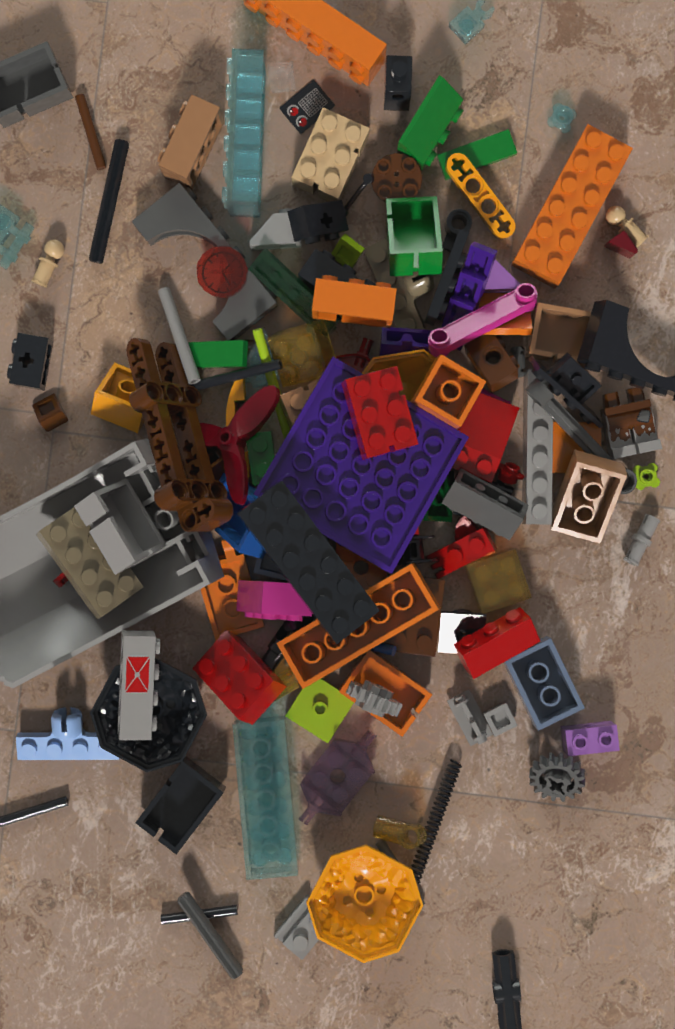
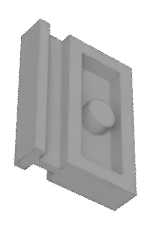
[274,895,319,960]

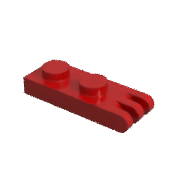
[426,527,497,579]

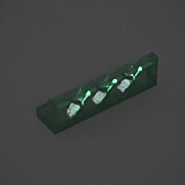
[248,249,342,339]

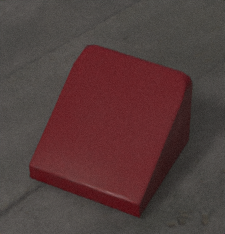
[604,231,638,259]

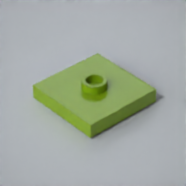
[285,679,354,743]

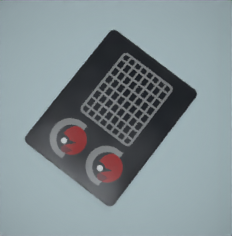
[280,80,335,134]

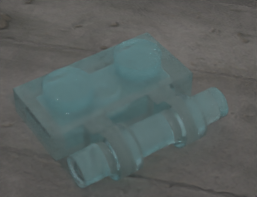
[0,204,35,270]

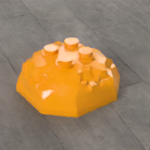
[306,844,423,963]

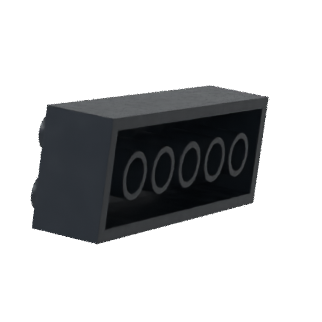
[236,480,380,644]

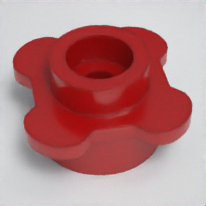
[497,462,525,484]

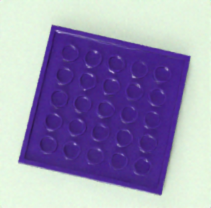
[253,357,469,574]

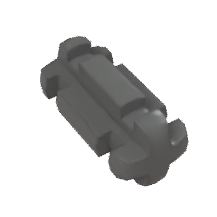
[510,346,525,378]

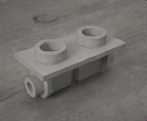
[447,689,493,746]

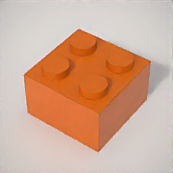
[410,354,486,429]

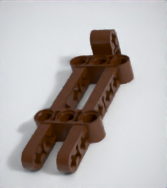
[126,338,233,532]

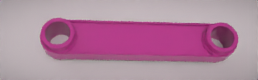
[428,283,538,357]

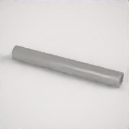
[158,287,201,384]

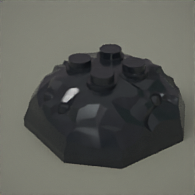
[90,657,208,772]

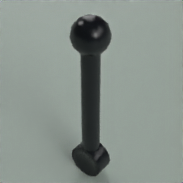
[344,173,374,216]

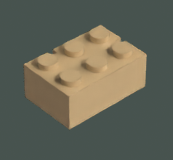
[291,107,370,202]

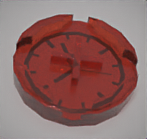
[197,246,248,298]

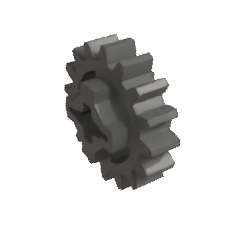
[529,753,585,802]

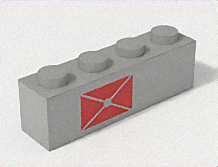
[117,630,160,740]

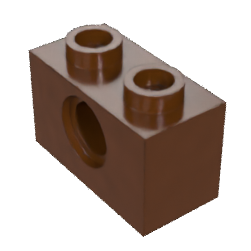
[464,335,520,394]

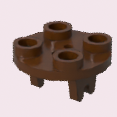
[372,153,422,203]

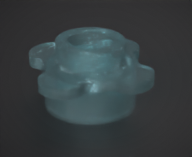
[547,103,577,133]

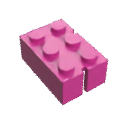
[236,580,312,621]

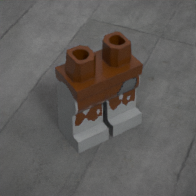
[600,387,662,459]

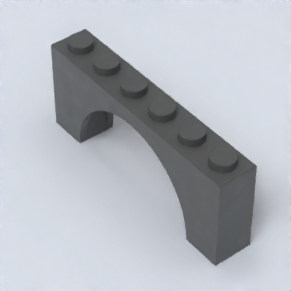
[132,183,277,341]

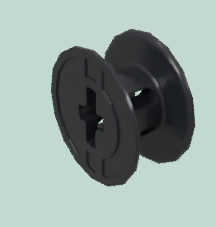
[397,535,438,565]

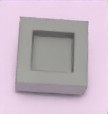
[483,702,518,737]

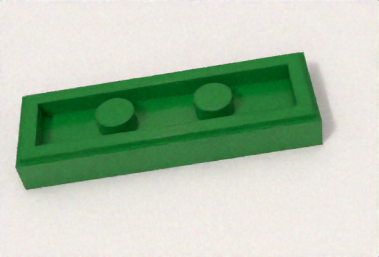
[437,129,517,181]
[188,340,248,369]

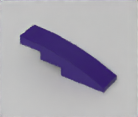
[441,241,498,351]

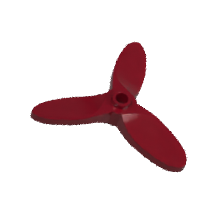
[200,385,280,505]

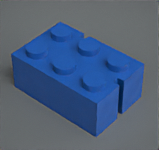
[215,473,266,559]

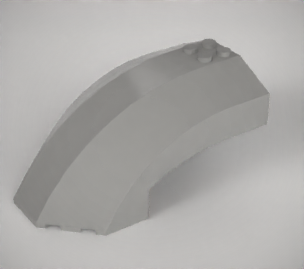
[0,438,224,688]

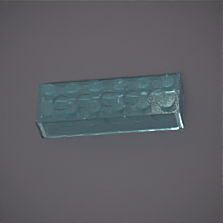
[222,49,266,218]
[233,716,299,880]

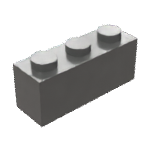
[442,468,529,540]

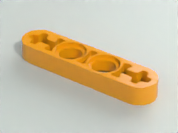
[445,153,516,239]

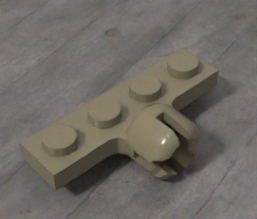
[364,238,435,330]

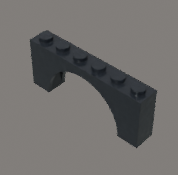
[577,300,675,401]

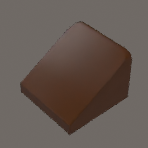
[32,393,68,432]

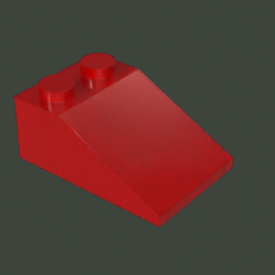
[452,392,520,483]

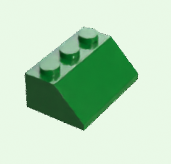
[397,75,464,171]

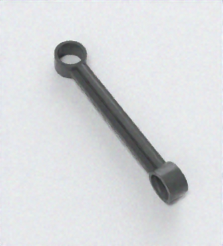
[525,378,637,494]

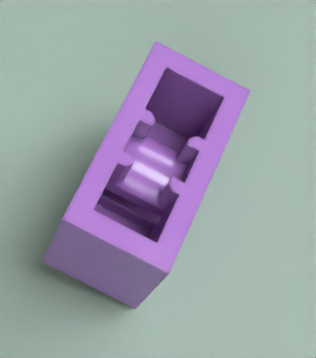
[560,721,620,756]

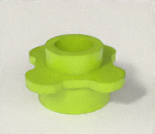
[632,463,660,490]

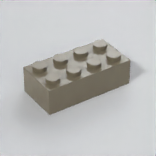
[36,507,144,619]

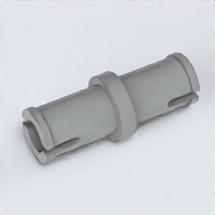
[623,514,660,567]

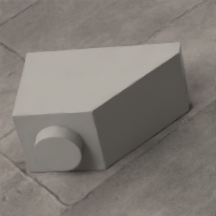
[250,208,302,251]

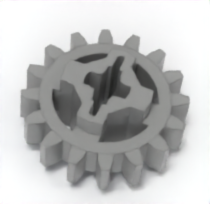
[346,680,403,717]

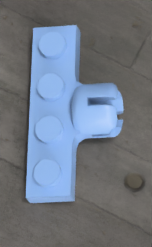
[16,707,120,760]

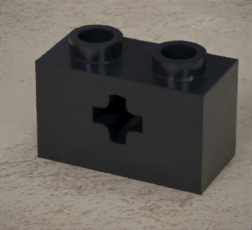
[287,200,349,245]
[7,333,54,391]

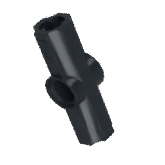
[492,949,522,1029]

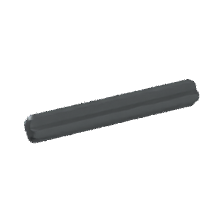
[177,892,243,979]

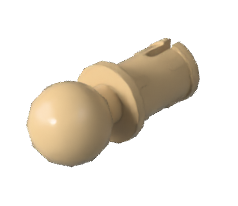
[606,205,649,248]
[31,240,65,288]

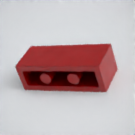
[453,607,541,679]

